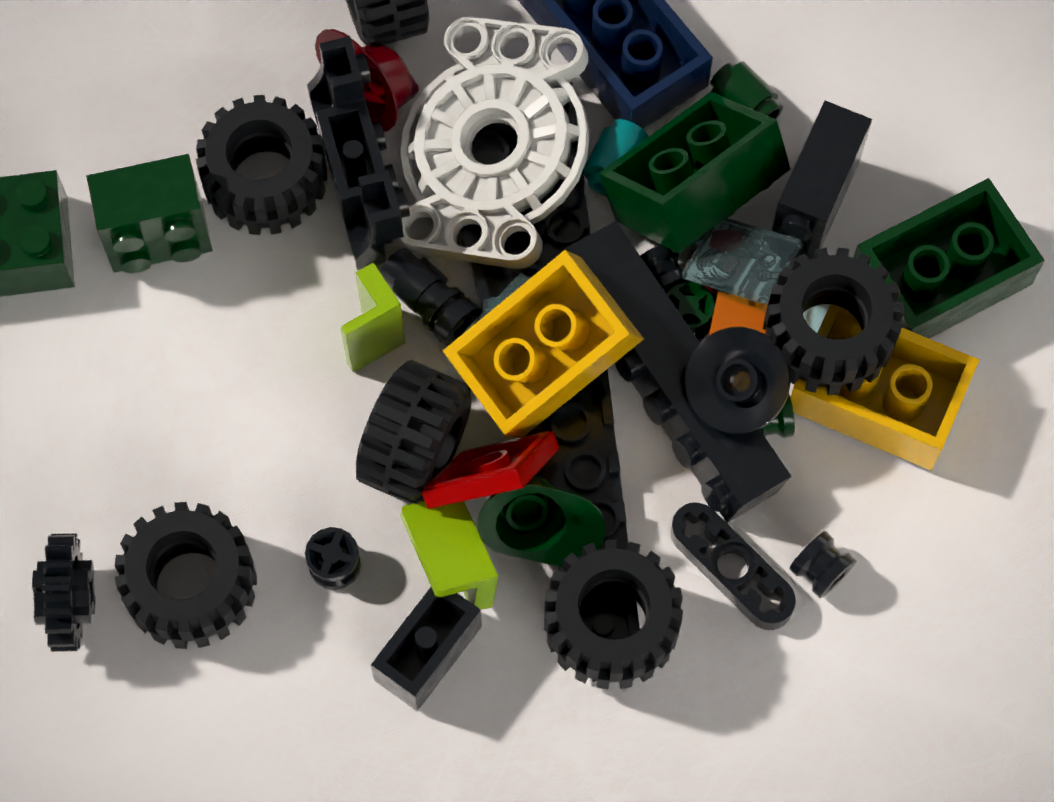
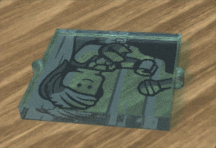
[682,218,801,305]

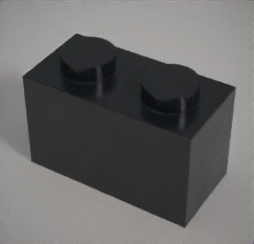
[371,587,482,712]

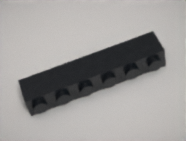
[565,221,792,523]

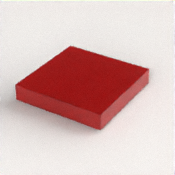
[422,431,559,509]

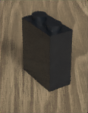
[769,100,872,260]

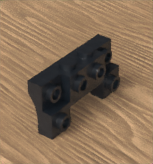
[307,36,410,270]

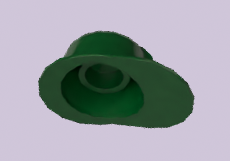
[477,476,606,566]

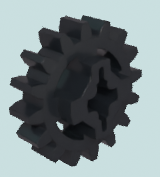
[32,533,96,652]

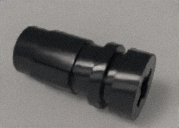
[380,248,483,347]

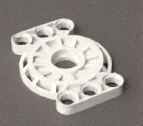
[400,17,590,269]

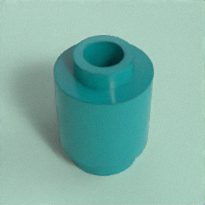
[583,119,648,197]

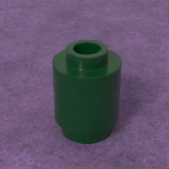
[710,62,783,120]

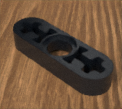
[671,502,796,630]

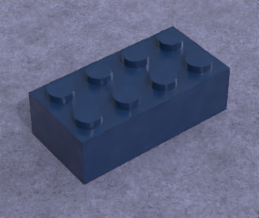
[518,0,713,129]

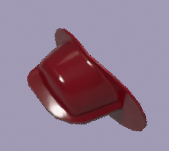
[315,29,419,132]

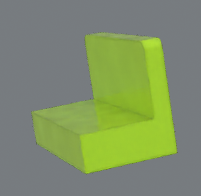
[341,262,405,372]
[400,501,499,610]

